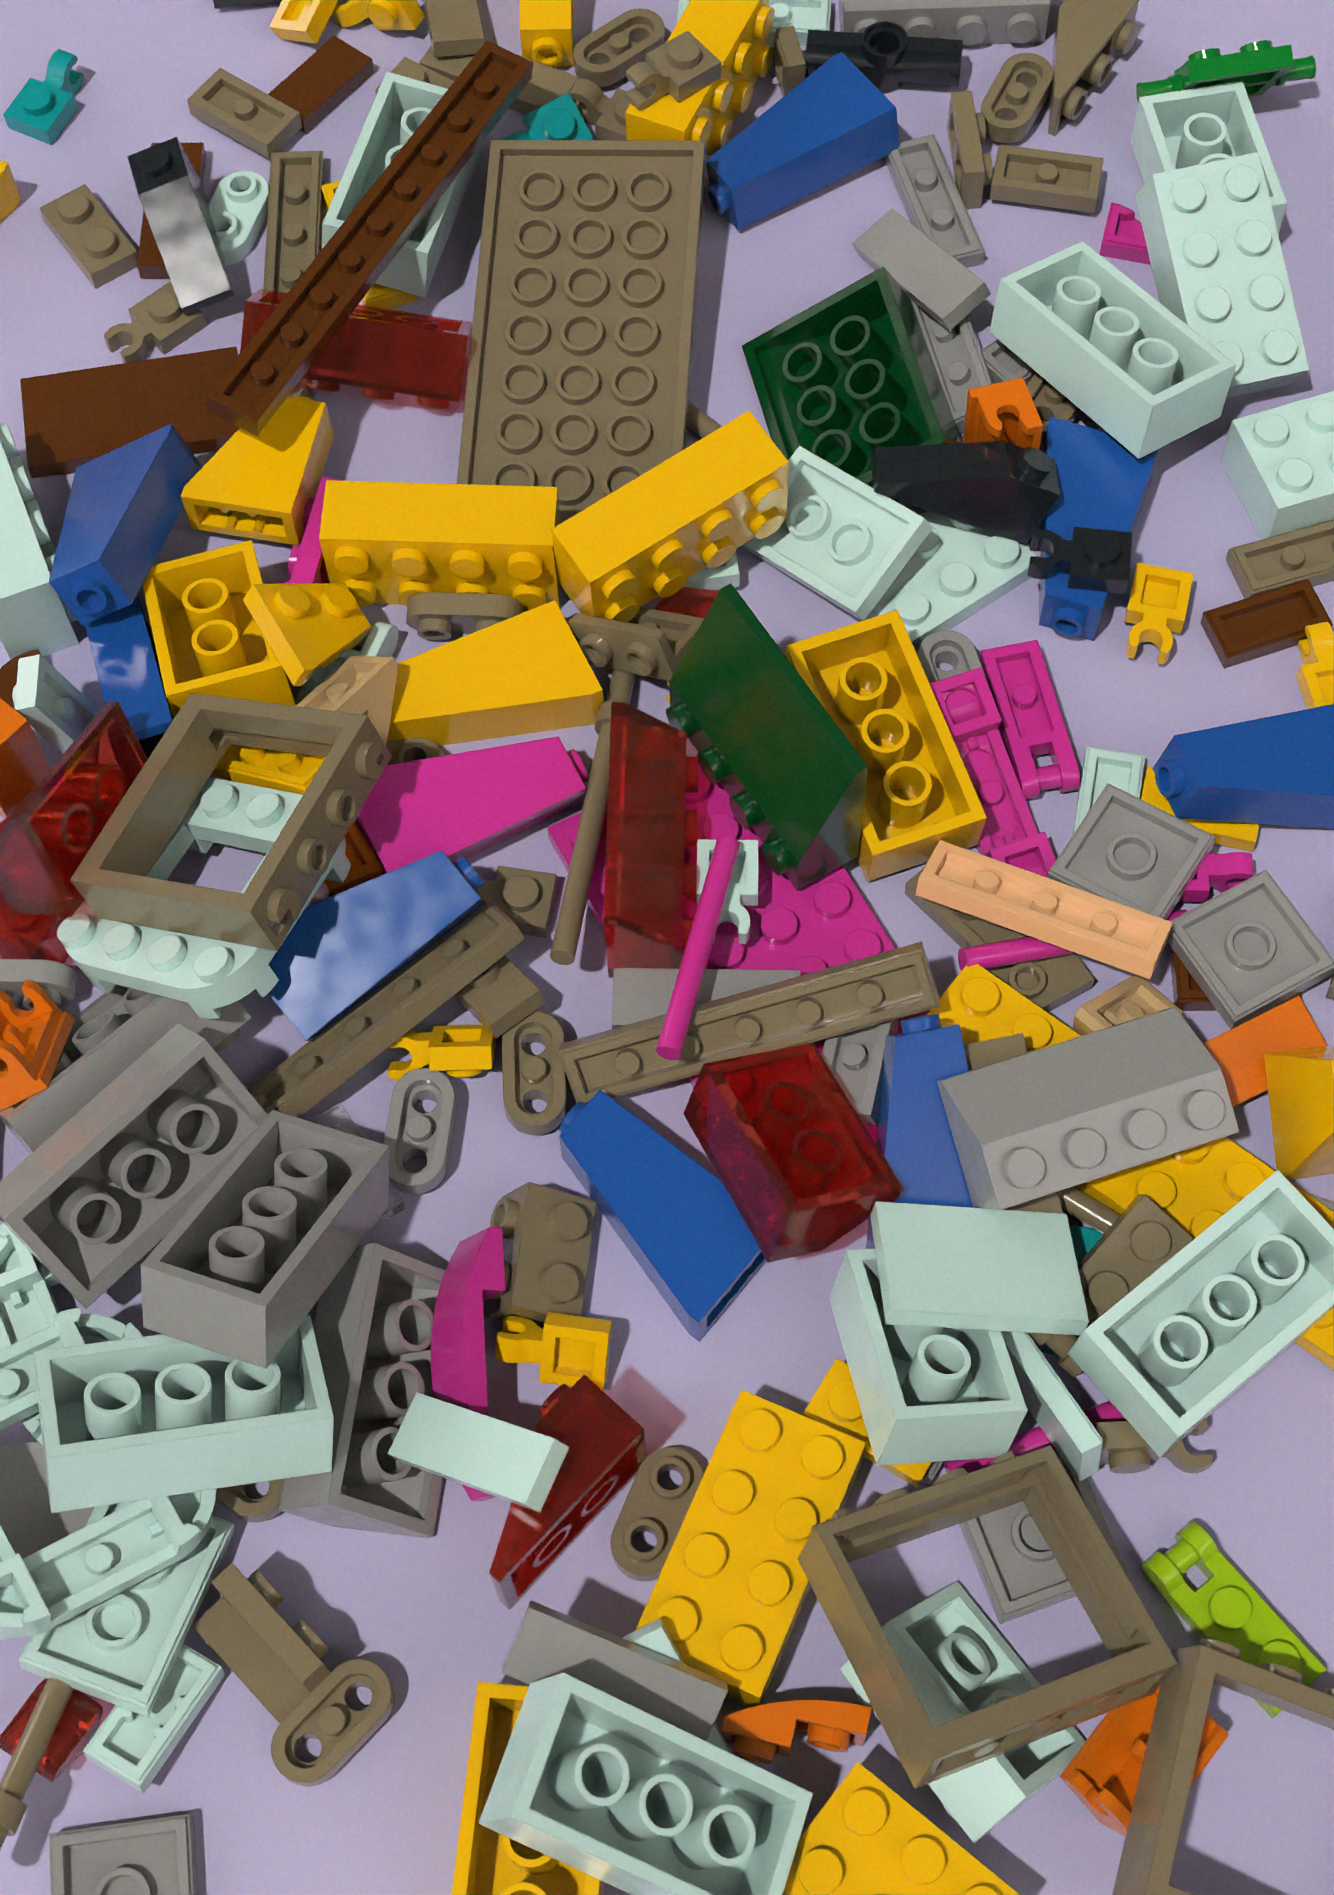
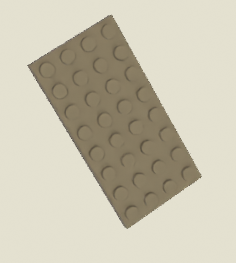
[457,140,706,523]

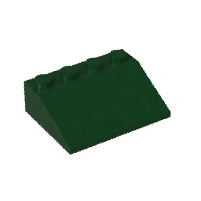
[742,266,962,502]
[666,583,868,890]

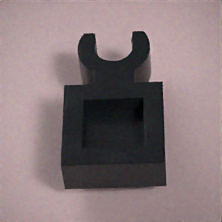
[1027,527,1132,594]

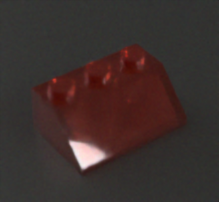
[0,701,148,917]
[683,1043,903,1263]

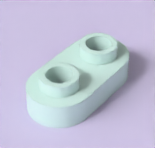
[208,171,269,266]

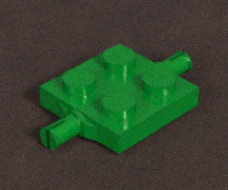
[1136,40,1316,102]

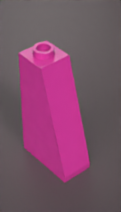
[355,736,589,875]

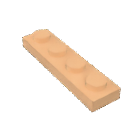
[915,840,1173,979]

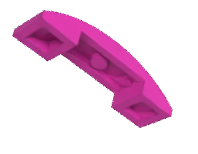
[930,667,1056,877]
[431,1226,512,1501]

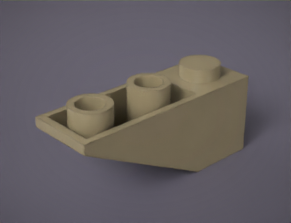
[1048,0,1139,136]

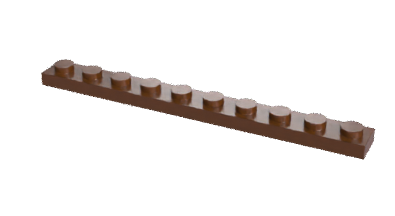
[206,41,533,436]

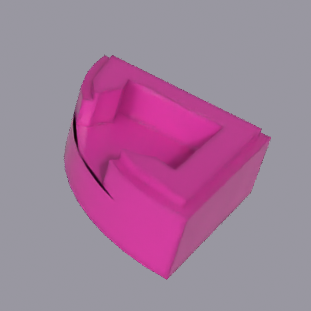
[1100,202,1151,265]

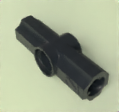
[805,21,963,94]

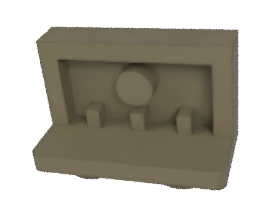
[569,607,704,681]
[484,1182,597,1322]
[194,1563,331,1723]

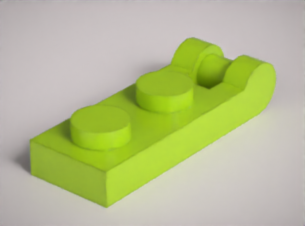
[1141,1521,1327,1719]

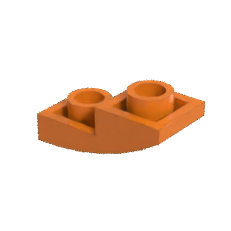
[722,1700,872,1764]

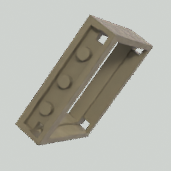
[70,693,392,951]
[798,1445,1178,1789]
[1112,1638,1334,1895]

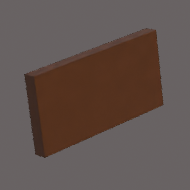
[20,346,240,478]

